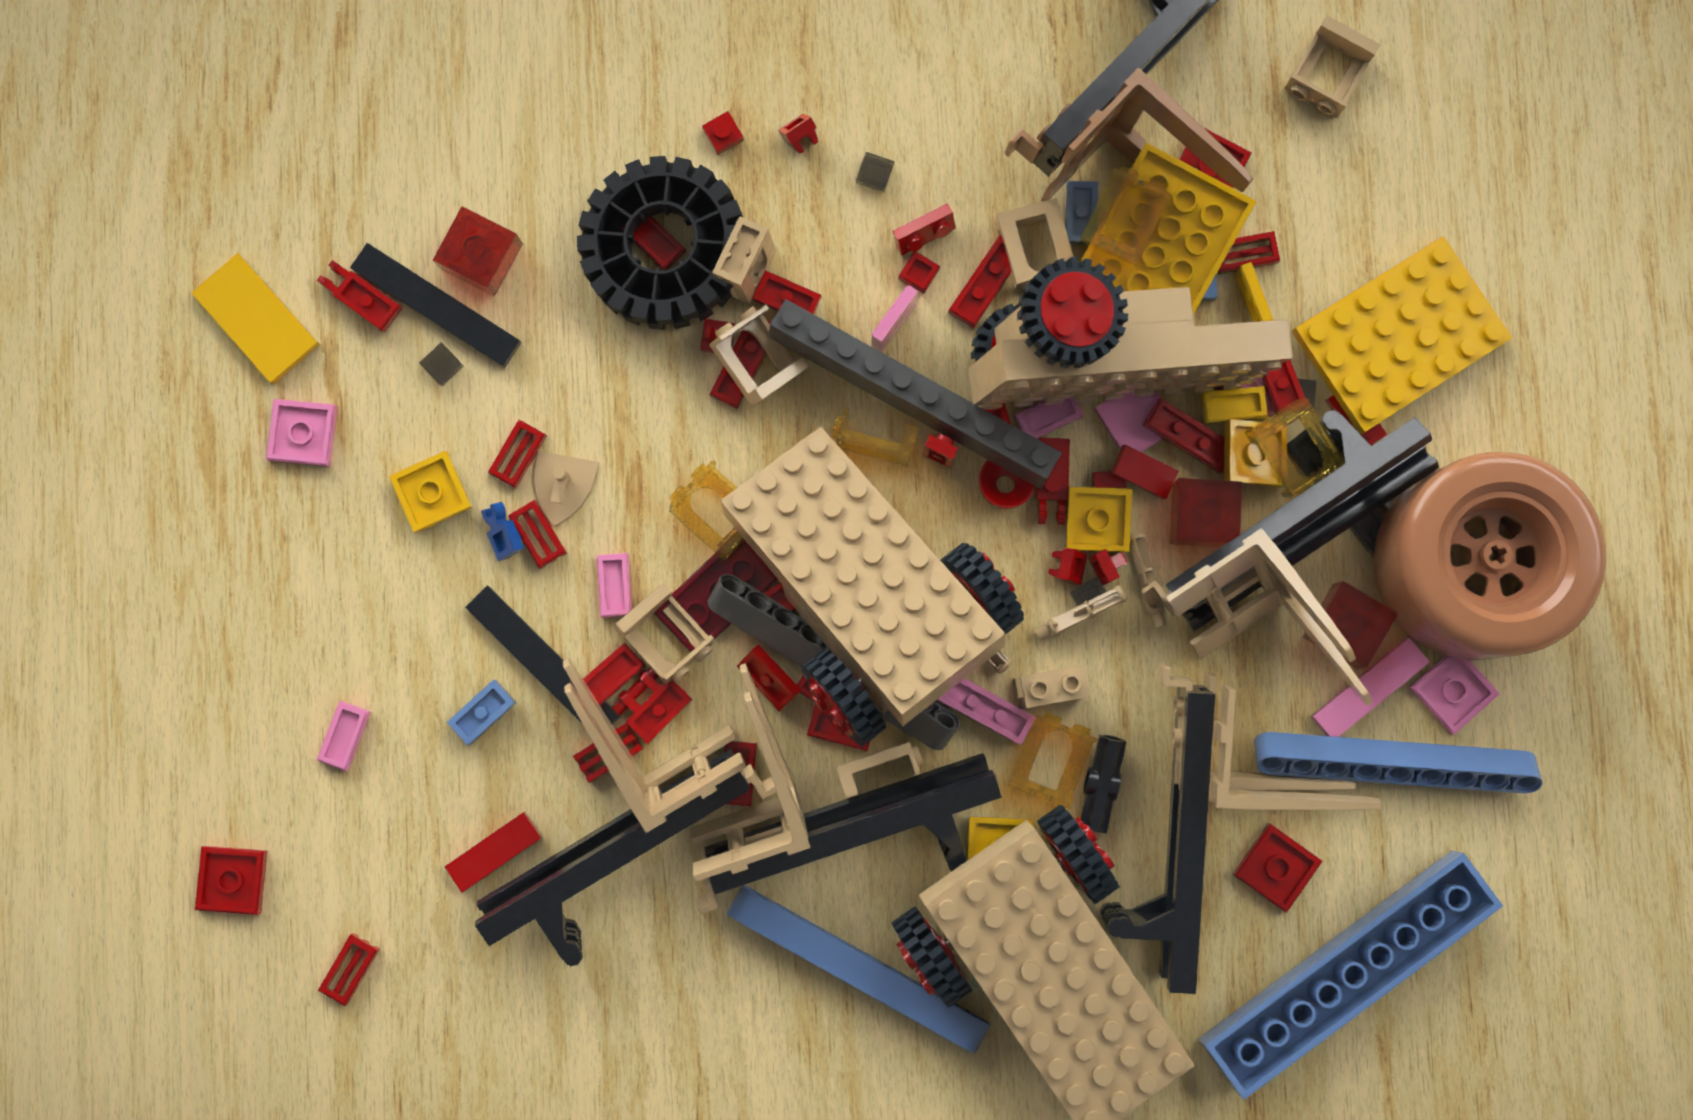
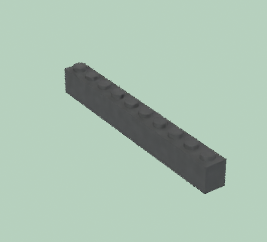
[769,299,1061,489]

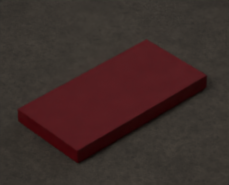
[654,532,778,652]

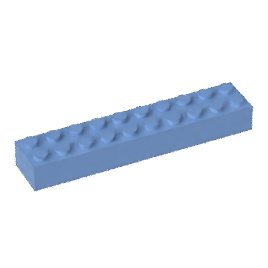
[1198,850,1503,1100]

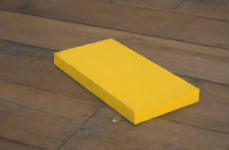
[191,253,320,385]

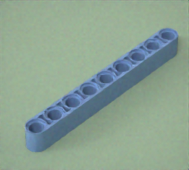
[1254,732,1543,794]
[727,885,991,1053]

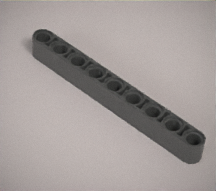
[707,574,960,750]

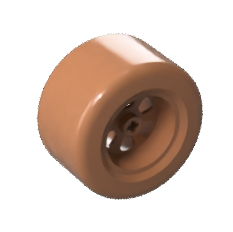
[1373,452,1607,660]

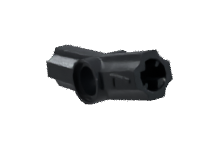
[1080,734,1126,834]

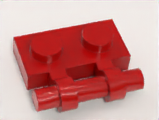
[611,668,693,745]

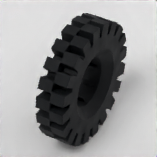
[577,156,743,330]

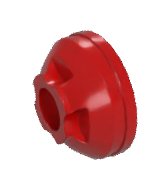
[978,460,1035,509]

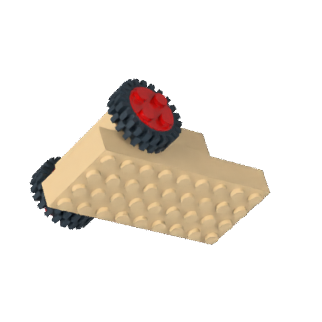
[968,257,1293,410]
[720,427,1024,747]
[891,804,1195,1120]

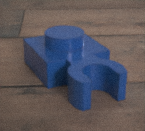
[481,502,524,561]

